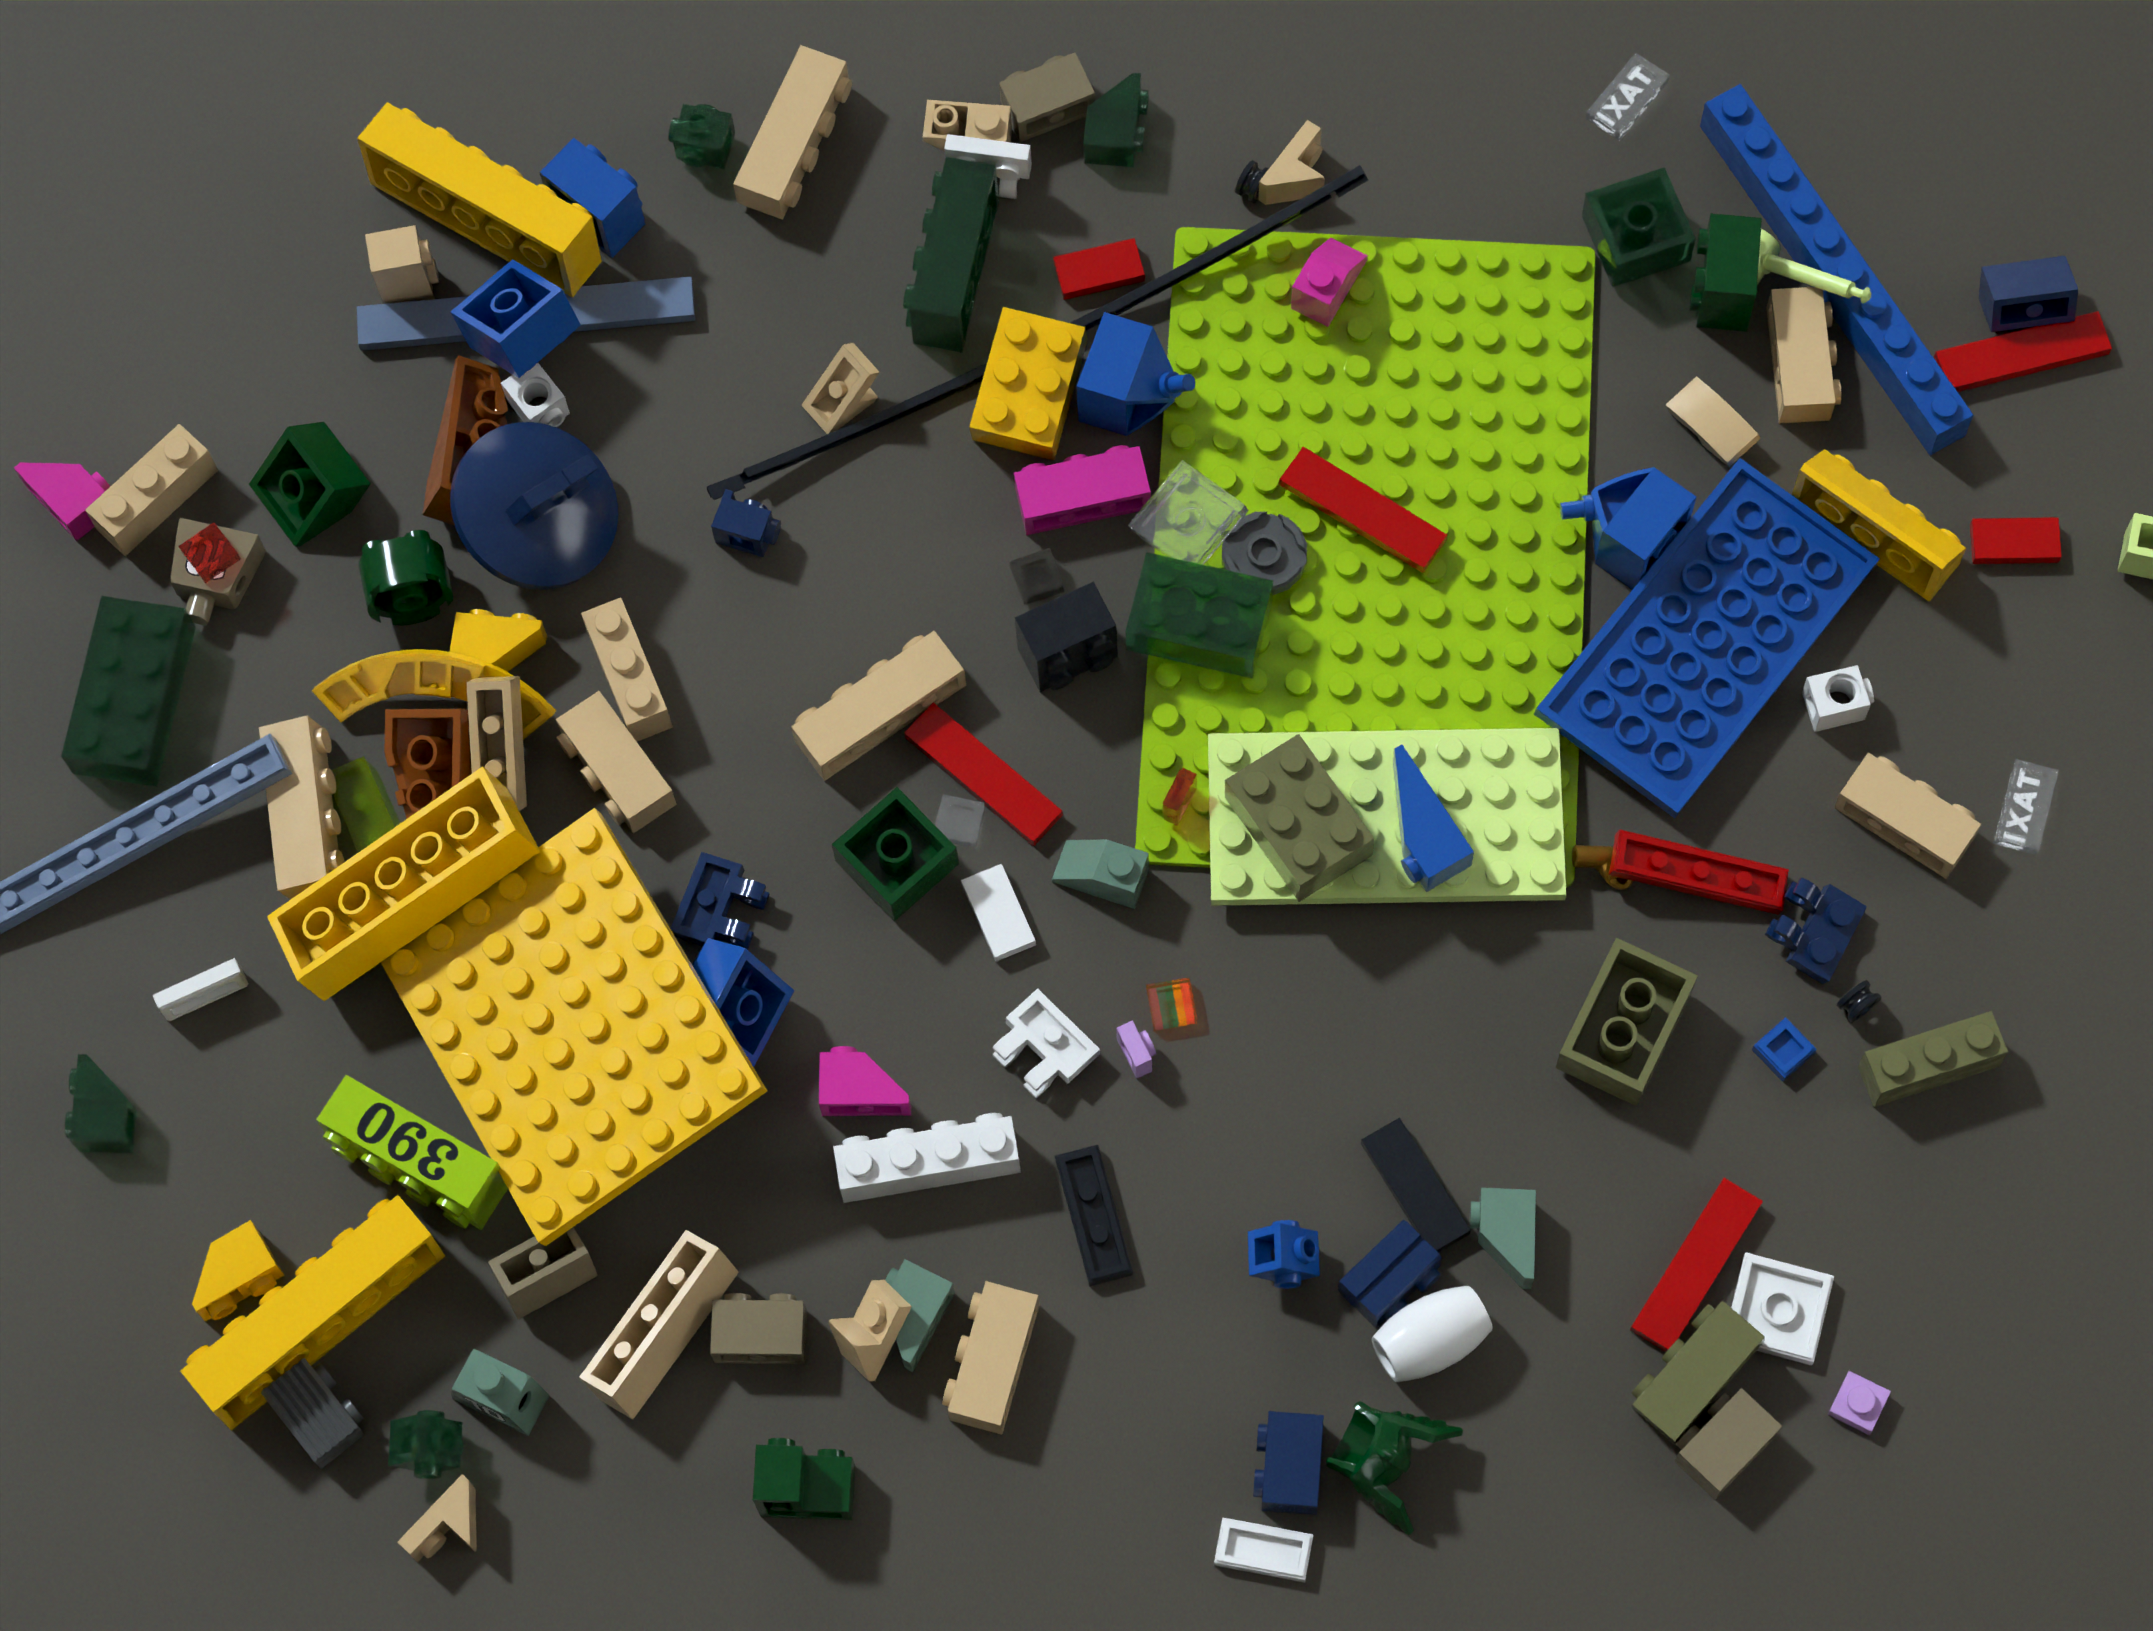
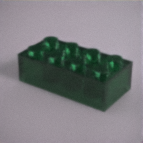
[903,157,999,353]
[61,596,196,787]

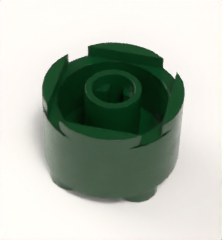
[358,530,453,626]

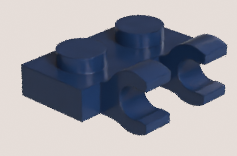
[670,852,770,950]
[1765,878,1867,984]

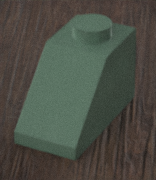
[1052,839,1149,909]
[1470,1188,1536,1289]
[885,1259,955,1373]

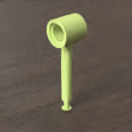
[1757,229,1872,304]

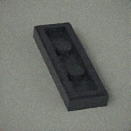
[1361,1117,1471,1253]
[1055,1145,1133,1287]

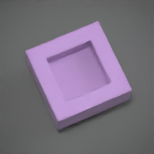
[1116,1020,1156,1079]
[1828,1371,1891,1435]

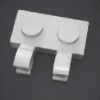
[944,134,1032,199]
[992,988,1100,1098]

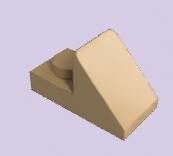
[1259,120,1325,205]
[802,343,880,434]
[829,1280,912,1381]
[397,1474,477,1563]

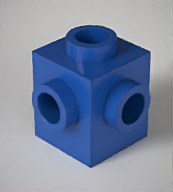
[1248,1220,1320,1289]

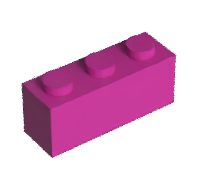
[1014,445,1151,535]

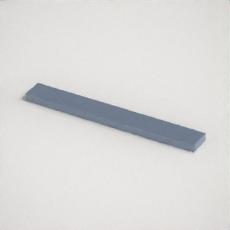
[357,277,695,351]
[0,734,292,934]

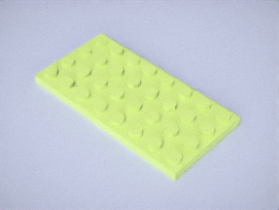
[1208,728,1566,906]

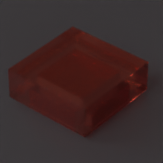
[178,522,241,584]
[1162,768,1197,826]

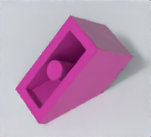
[1291,238,1368,327]
[14,462,111,542]
[819,1046,911,1116]

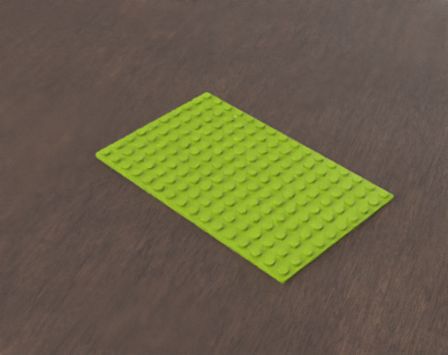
[1135,227,1595,887]

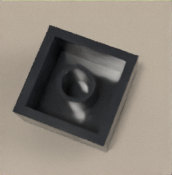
[1015,581,1118,692]

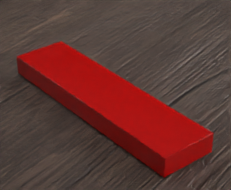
[1934,311,2112,392]
[1279,447,1447,573]
[904,702,1063,846]
[1609,829,1789,915]
[1630,1178,1763,1352]

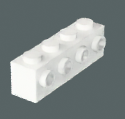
[833,1113,1021,1203]

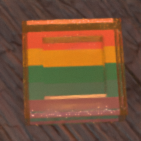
[1146,977,1197,1031]

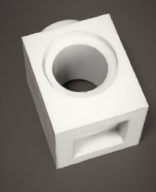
[501,363,570,428]
[1802,665,1874,732]

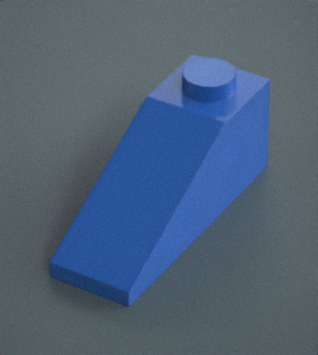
[1393,744,1474,892]

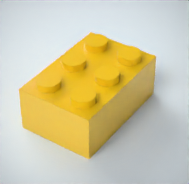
[969,307,1087,460]

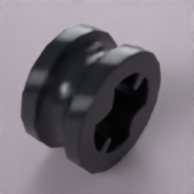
[1235,160,1268,203]
[1836,980,1882,1023]

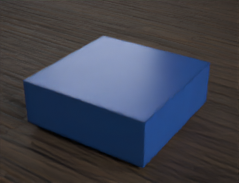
[1752,1017,1817,1082]

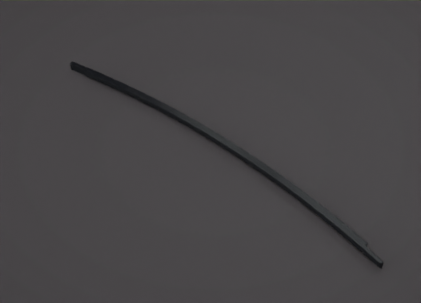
[706,165,1368,500]

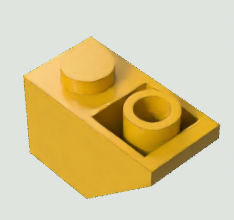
[449,609,547,672]
[192,1220,284,1322]

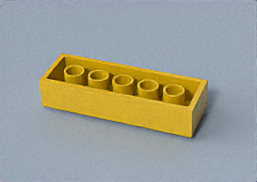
[357,102,602,298]
[267,766,540,1001]
[180,1195,445,1431]

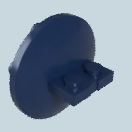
[450,422,618,590]

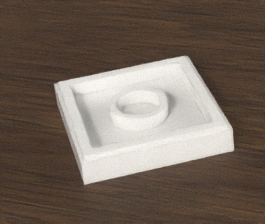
[1731,1252,1834,1365]

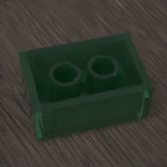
[1125,552,1274,678]

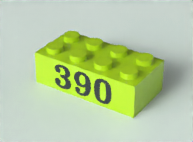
[316,1075,508,1230]

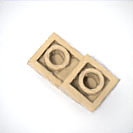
[1666,376,1761,467]

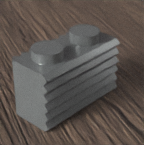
[261,1358,365,1469]

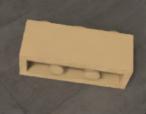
[1766,287,1841,424]
[85,424,218,556]
[581,597,673,742]
[467,676,527,811]
[556,691,677,834]
[1834,753,1981,879]
[942,1281,1040,1435]

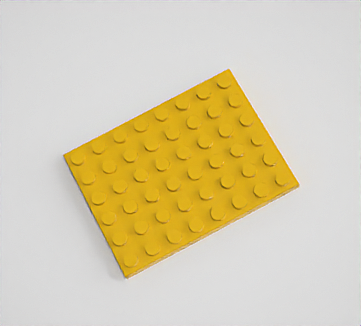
[381,808,768,1246]

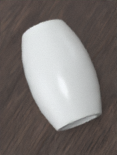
[1372,1286,1492,1382]

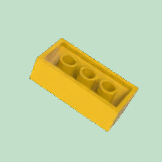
[1792,449,1966,602]

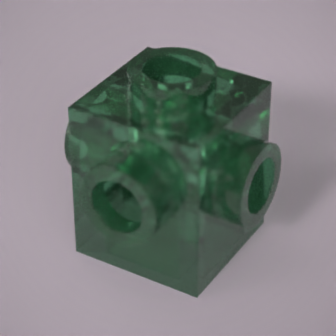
[668,104,735,169]
[388,1410,463,1479]

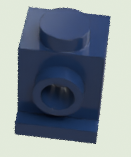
[711,489,781,557]

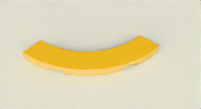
[312,649,556,740]

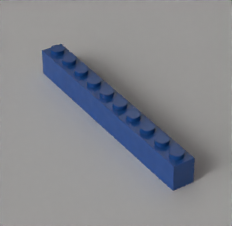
[1700,84,1974,455]

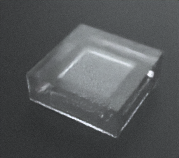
[935,794,986,848]

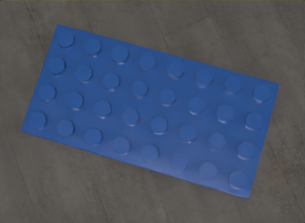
[1534,458,1880,818]

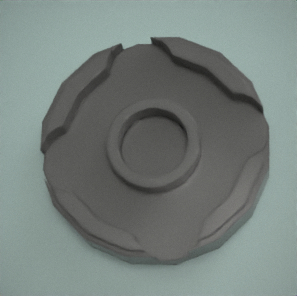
[1222,512,1307,596]

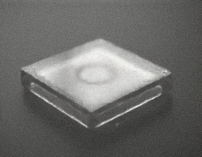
[1128,460,1249,576]

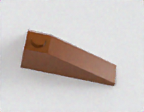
[423,355,508,525]
[384,709,472,819]

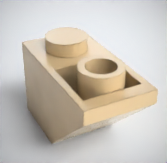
[923,100,1012,152]

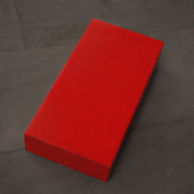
[1053,238,1145,300]
[1970,517,2062,564]

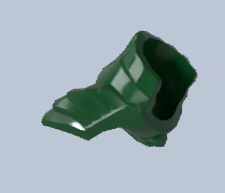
[1326,1401,1463,1535]

